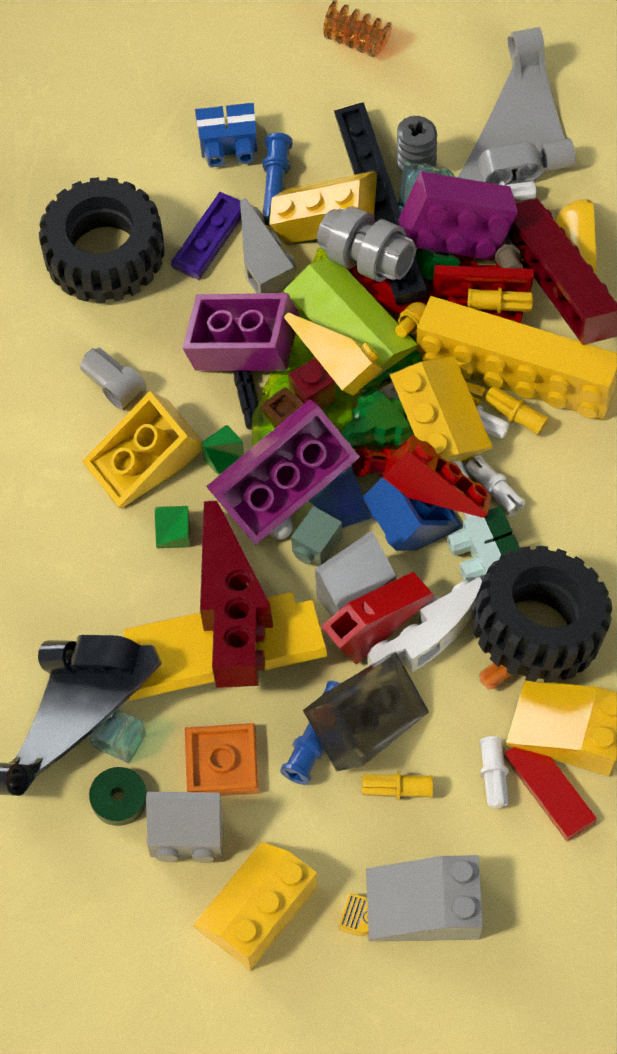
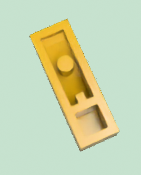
[284,313,383,396]

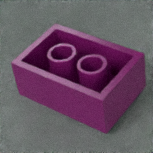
[398,171,518,260]
[182,293,300,371]

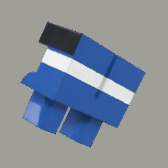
[195,102,258,168]

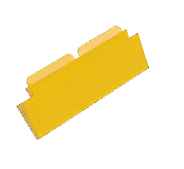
[123,592,327,701]

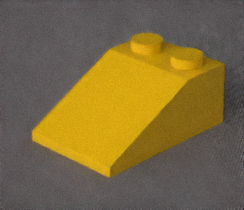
[82,391,203,509]
[505,681,617,776]

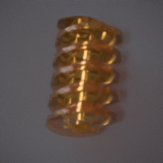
[323,0,392,57]

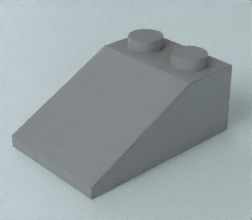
[366,855,483,941]

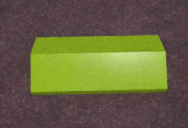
[283,258,418,383]

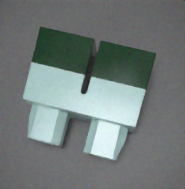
[447,506,520,582]

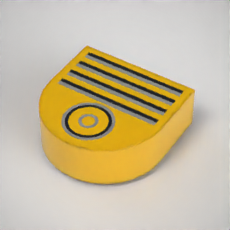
[339,893,369,936]

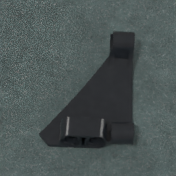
[0,635,162,796]

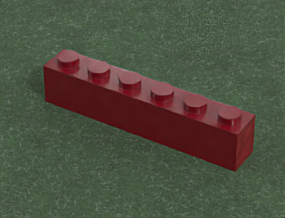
[508,198,617,345]

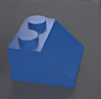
[363,478,462,551]

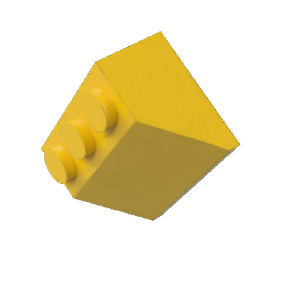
[269,171,377,244]
[390,357,493,462]
[193,842,318,971]

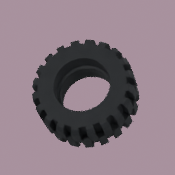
[39,177,165,303]
[471,546,613,683]

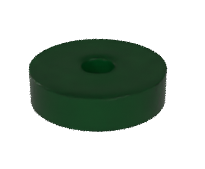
[89,767,147,826]

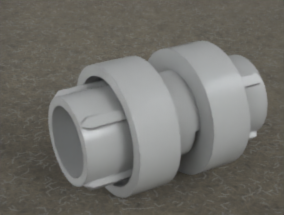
[317,206,416,282]

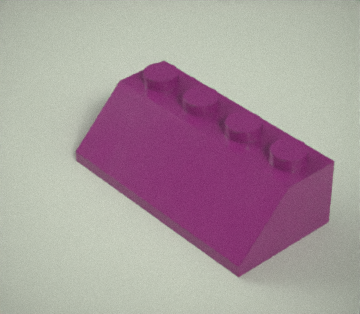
[206,399,360,545]

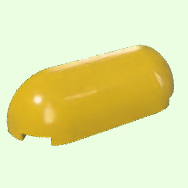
[555,199,597,276]

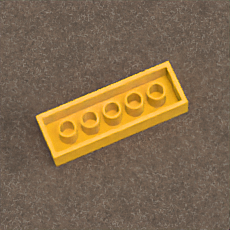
[417,296,617,420]

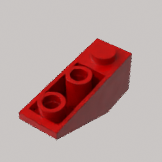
[382,435,492,518]
[322,571,435,665]

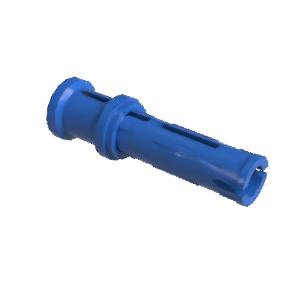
[262,133,293,226]
[280,681,348,785]

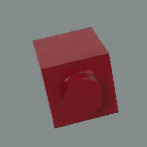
[288,357,335,409]

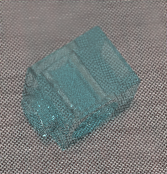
[89,710,146,764]

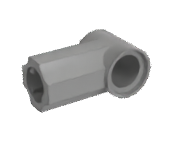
[79,347,146,409]

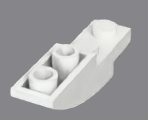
[367,577,482,678]

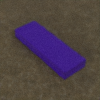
[171,191,241,280]

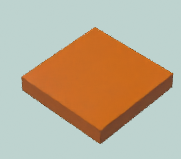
[185,723,259,796]

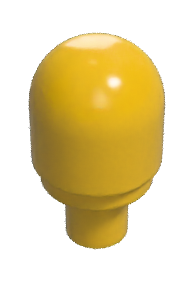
[395,302,426,338]

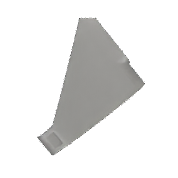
[458,27,576,185]

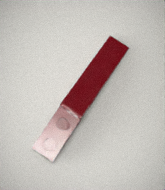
[200,501,273,688]

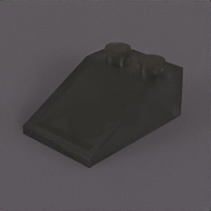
[303,651,429,772]

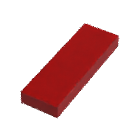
[432,265,534,297]
[504,747,597,841]

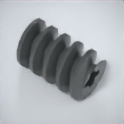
[397,116,438,182]

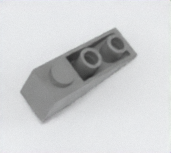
[240,198,297,293]

